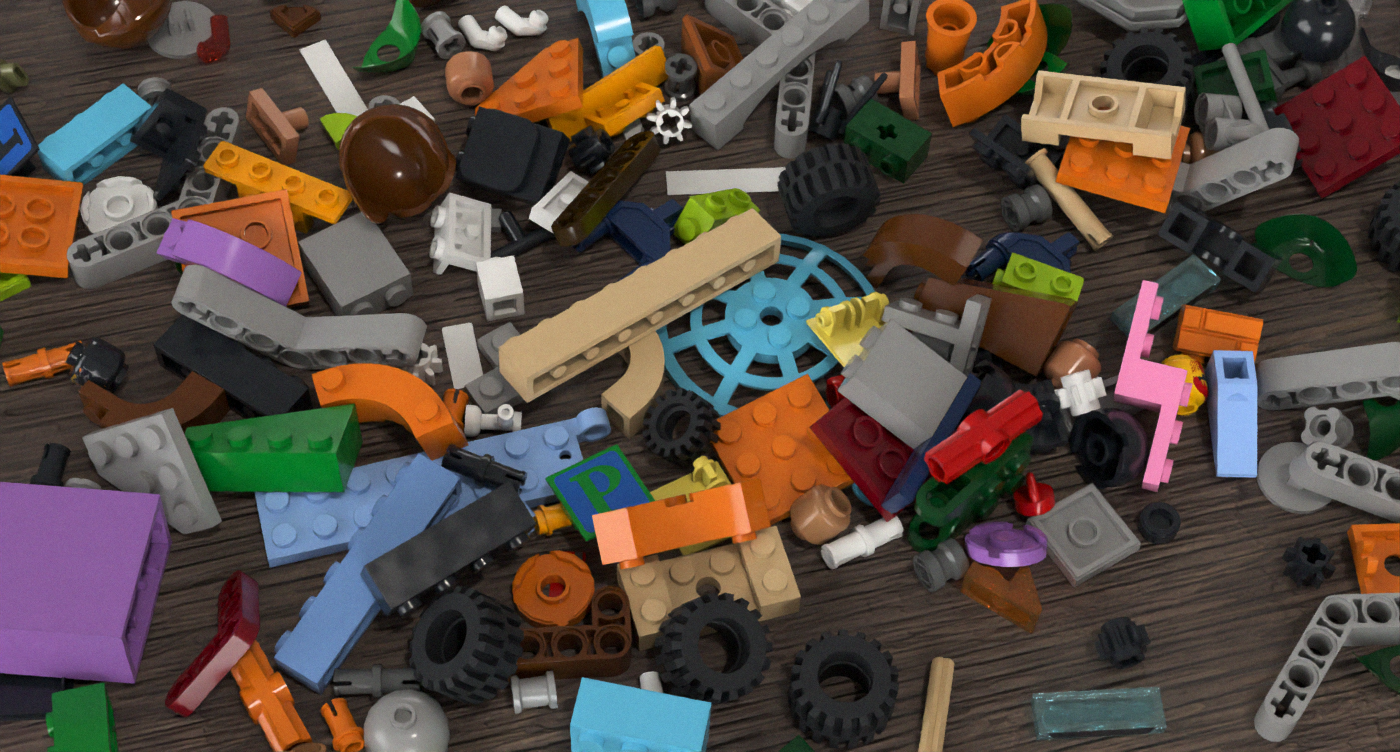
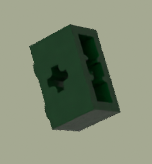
[844,99,932,184]

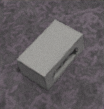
[491,209,502,232]

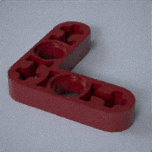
[165,570,260,717]

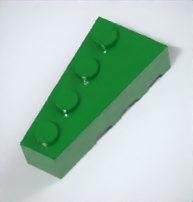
[46,682,119,752]

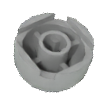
[363,689,450,752]

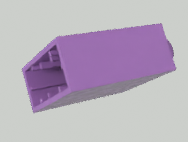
[0,482,172,684]

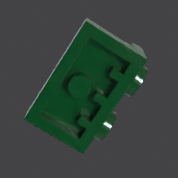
[1193,49,1278,112]

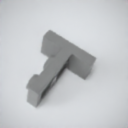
[882,294,992,376]

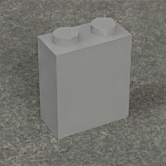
[298,212,413,316]
[837,318,967,449]

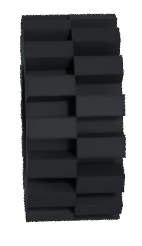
[642,388,721,466]

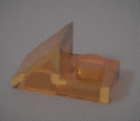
[960,561,1042,634]

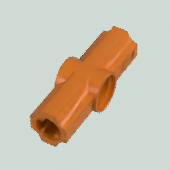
[230,639,313,752]

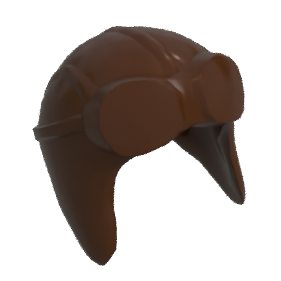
[61,0,172,49]
[339,104,456,223]

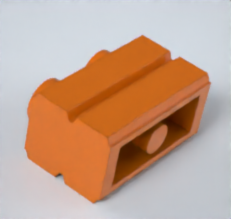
[1173,304,1263,364]

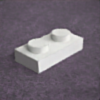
[529,171,589,234]

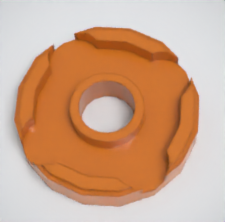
[512,550,595,628]

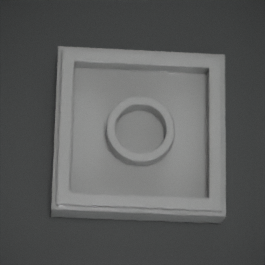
[1026,483,1141,587]

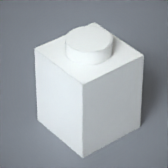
[476,255,525,322]

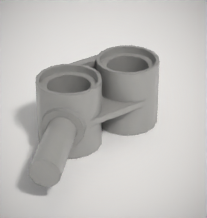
[1194,93,1260,151]

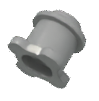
[1301,406,1353,449]

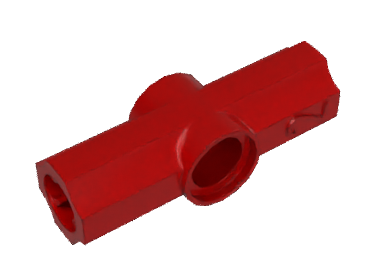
[924,390,1043,484]

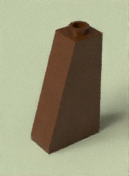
[914,275,1079,376]

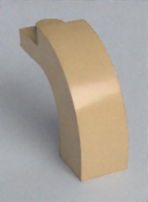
[601,331,665,439]

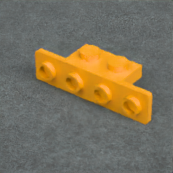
[546,45,668,142]
[203,141,353,234]

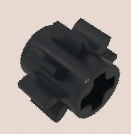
[569,125,615,174]
[1282,537,1336,589]
[1095,617,1151,669]

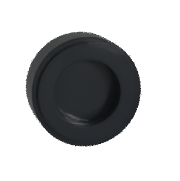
[1138,502,1181,544]

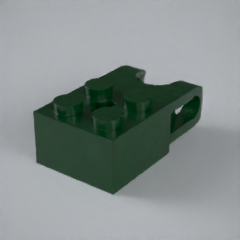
[907,431,1034,553]

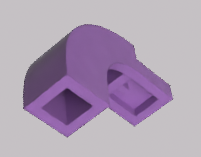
[156,218,302,307]

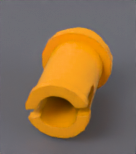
[533,503,572,536]

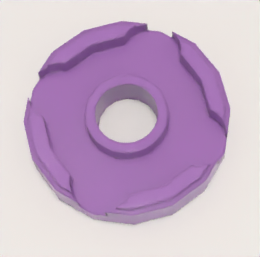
[964,521,1048,567]

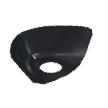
[1359,26,1400,92]

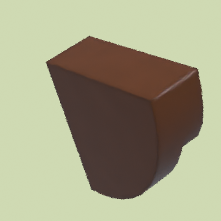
[269,5,321,38]

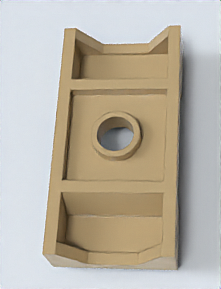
[1021,70,1186,160]
[617,526,801,651]

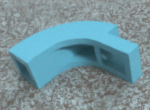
[576,0,636,78]

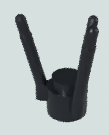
[808,60,888,141]

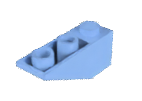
[1205,350,1257,478]

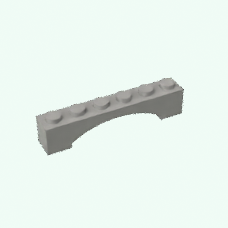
[689,0,869,151]

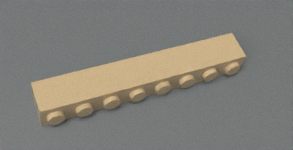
[499,208,781,403]

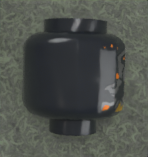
[65,336,129,393]

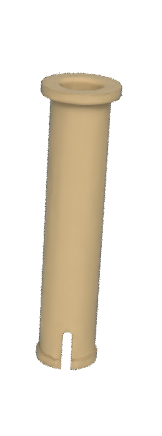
[1025,148,1113,251]

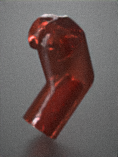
[196,15,231,63]

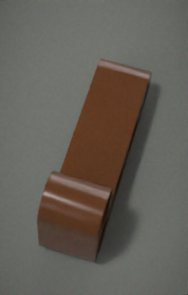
[508,586,632,682]

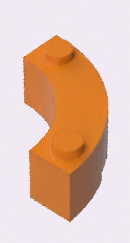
[937,0,1048,127]
[311,363,469,461]
[592,478,771,570]

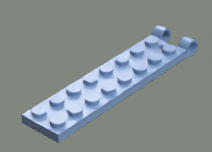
[255,407,611,568]

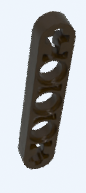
[551,131,661,247]

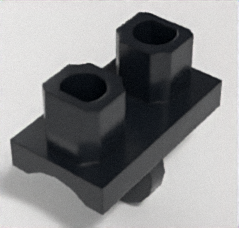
[1015,379,1068,454]

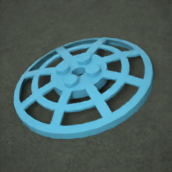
[656,233,875,419]

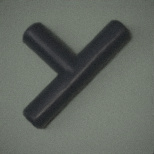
[491,211,555,258]

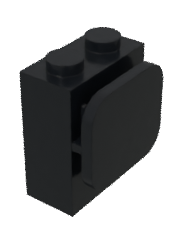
[455,106,570,206]

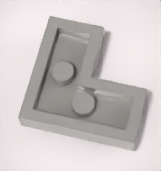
[464,322,524,414]

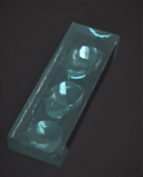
[1110,254,1221,337]
[1030,687,1167,740]

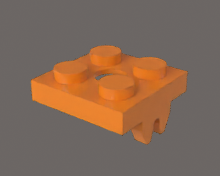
[1347,523,1400,594]

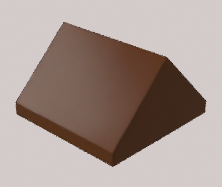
[681,14,743,95]

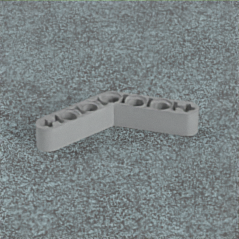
[704,0,816,159]
[66,107,244,289]
[1167,128,1299,212]
[171,264,427,370]
[1256,342,1400,410]
[1289,442,1400,523]
[1254,593,1400,742]

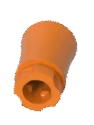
[925,0,977,76]

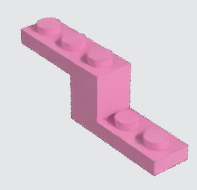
[1114,280,1193,492]

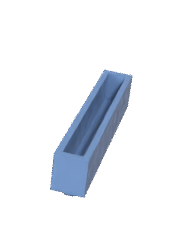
[274,453,462,695]

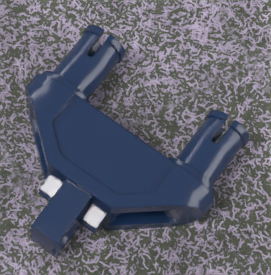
[572,199,683,282]
[965,232,1080,282]

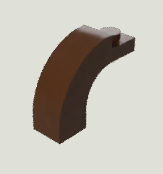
[863,214,983,289]
[78,371,230,433]

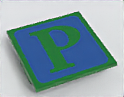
[545,444,655,542]

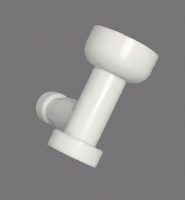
[464,404,522,437]

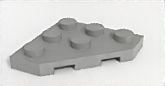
[82,408,222,534]

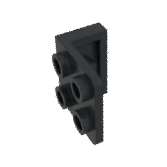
[130,88,208,201]
[968,114,1064,190]

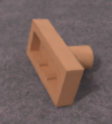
[875,41,921,120]
[246,88,309,165]

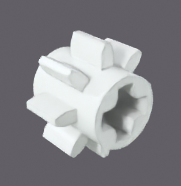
[647,97,692,144]
[395,343,443,386]
[1054,369,1107,416]

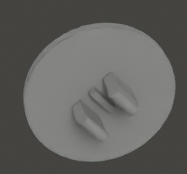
[147,1,218,59]
[1257,442,1332,514]

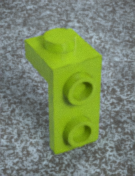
[674,188,760,245]
[992,252,1084,301]

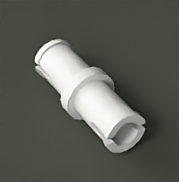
[821,516,904,569]

